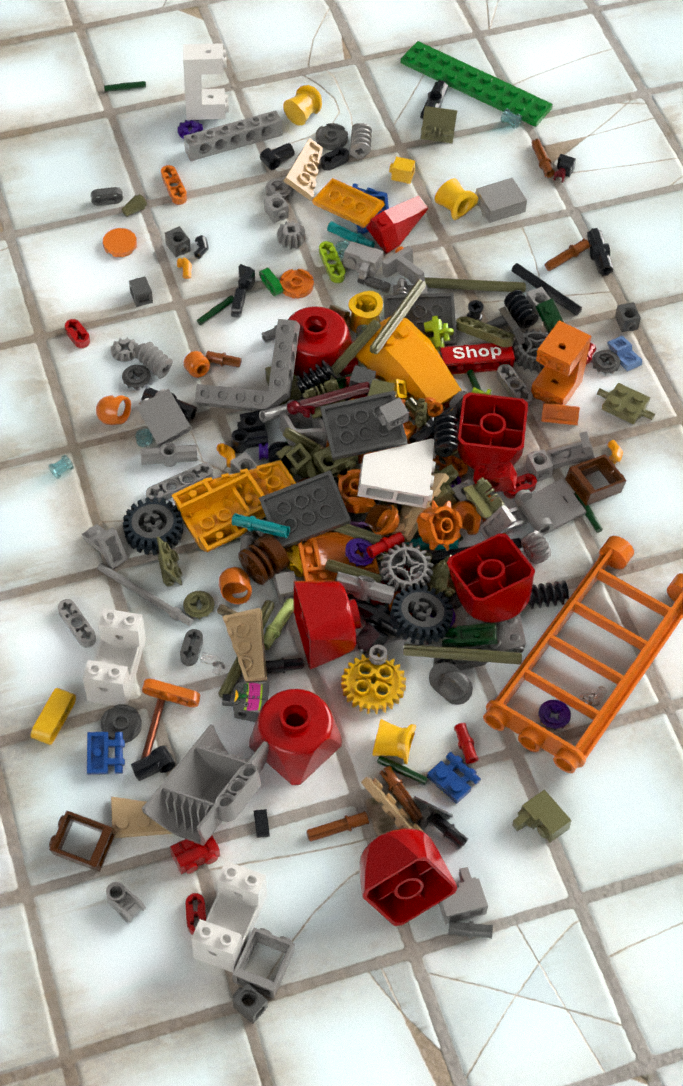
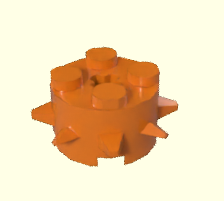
[337,469,376,514]
[416,500,463,551]

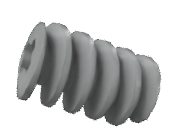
[350,123,372,159]
[134,342,173,379]

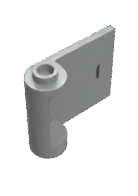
[514,478,586,535]

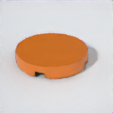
[103,228,137,257]
[280,269,314,299]

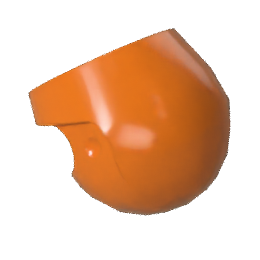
[96,395,131,425]
[451,500,481,535]
[219,567,252,604]

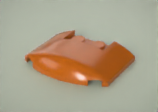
[298,532,380,581]

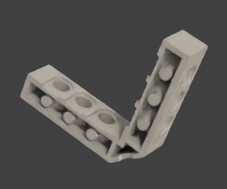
[195,319,300,411]

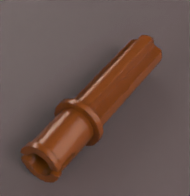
[531,139,555,178]
[544,239,590,271]
[380,766,422,822]
[306,811,369,842]

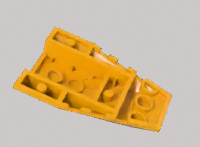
[355,316,462,404]
[172,460,296,552]

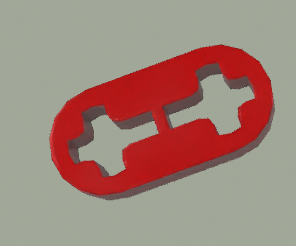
[65,319,90,348]
[503,473,537,499]
[185,893,206,935]

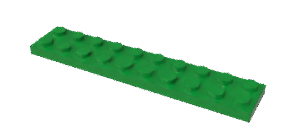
[400,41,553,127]

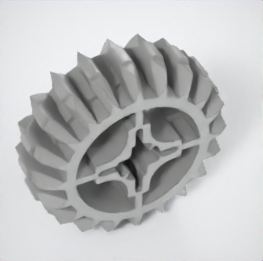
[380,542,433,592]

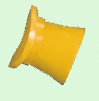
[283,85,322,126]
[434,178,478,220]
[348,291,383,334]
[373,719,416,765]

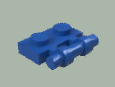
[87,732,125,775]
[427,752,481,804]

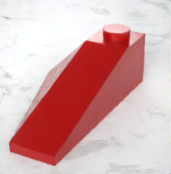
[366,195,429,254]

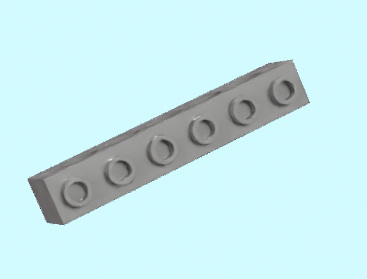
[184,111,282,161]

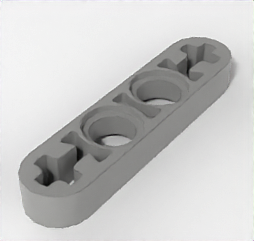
[146,463,213,502]

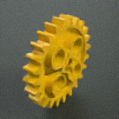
[341,653,406,714]

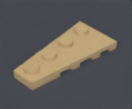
[283,138,323,201]
[391,473,449,542]
[222,608,267,682]
[361,777,424,832]
[111,796,173,838]

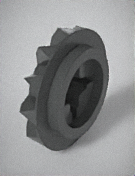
[591,350,620,375]
[122,365,151,390]

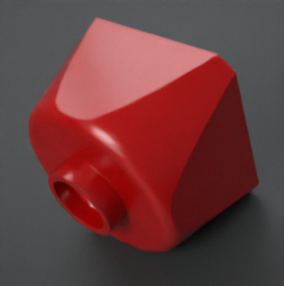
[288,306,352,378]
[457,392,528,470]
[447,533,535,623]
[293,581,361,669]
[249,689,342,785]
[359,828,457,926]

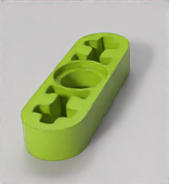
[319,241,345,283]

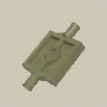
[597,383,655,424]

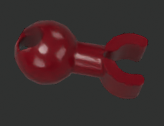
[286,400,315,418]

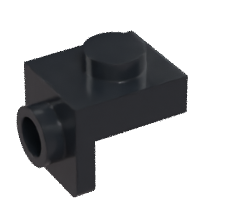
[238,264,255,293]

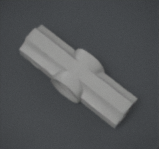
[141,443,198,467]
[335,572,395,604]

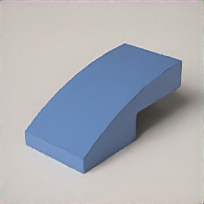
[607,336,642,371]

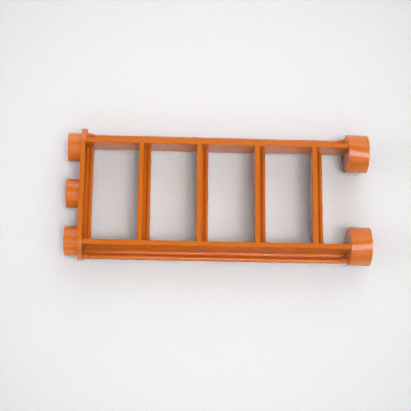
[483,536,683,773]

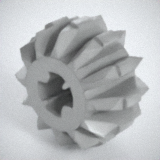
[277,221,306,250]
[521,531,551,564]

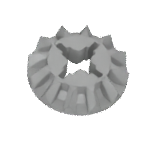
[266,178,292,199]
[111,337,138,362]

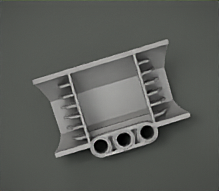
[142,724,269,846]

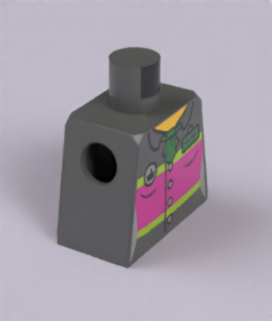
[222,680,269,722]

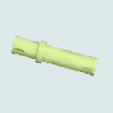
[264,598,294,650]

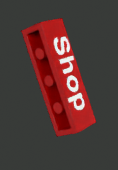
[440,343,515,375]

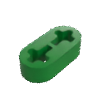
[259,267,283,297]

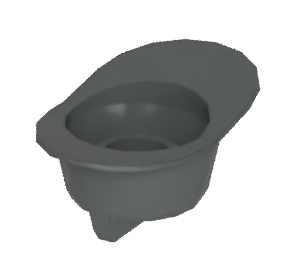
[429,662,473,705]

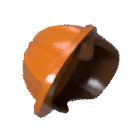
[366,504,400,535]

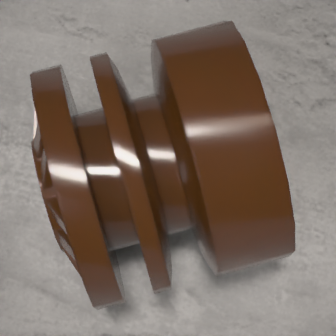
[238,533,290,585]

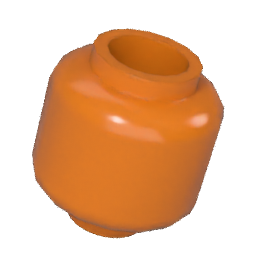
[183,351,210,378]

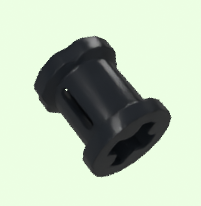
[467,300,484,321]

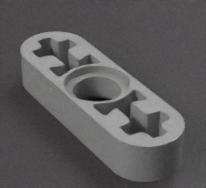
[497,364,533,407]
[58,599,96,648]

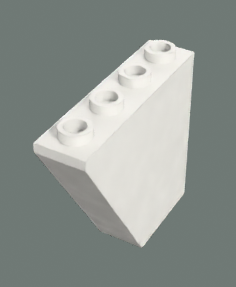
[357,439,436,508]

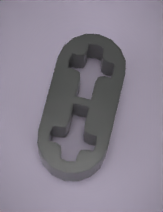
[90,187,123,206]
[180,629,203,666]

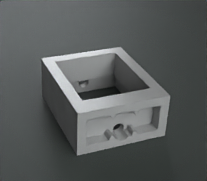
[279,411,328,448]
[232,928,295,999]

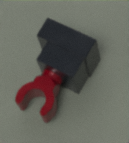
[553,153,576,183]

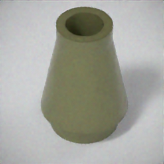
[121,194,147,217]

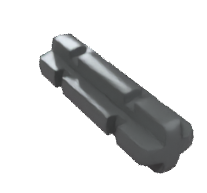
[357,276,391,293]

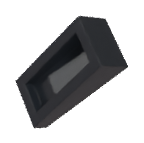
[254,809,270,838]

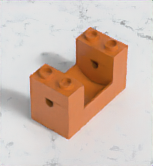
[531,320,591,405]

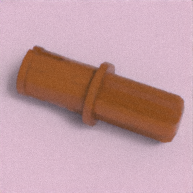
[206,351,242,367]

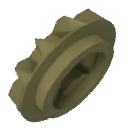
[415,398,427,428]
[183,591,215,620]

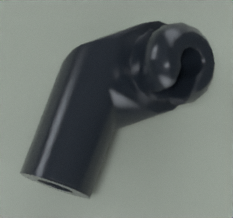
[194,235,209,259]

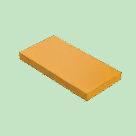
[312,178,385,228]

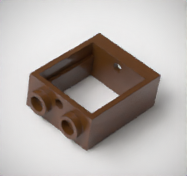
[565,454,627,506]
[49,810,117,872]

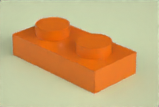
[541,403,580,426]

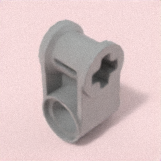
[106,882,146,924]

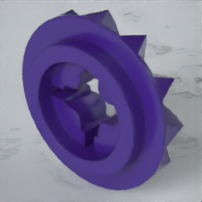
[177,119,204,139]
[345,538,375,567]
[538,700,571,730]

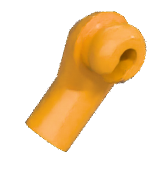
[177,257,191,279]
[607,440,623,465]
[216,443,235,468]

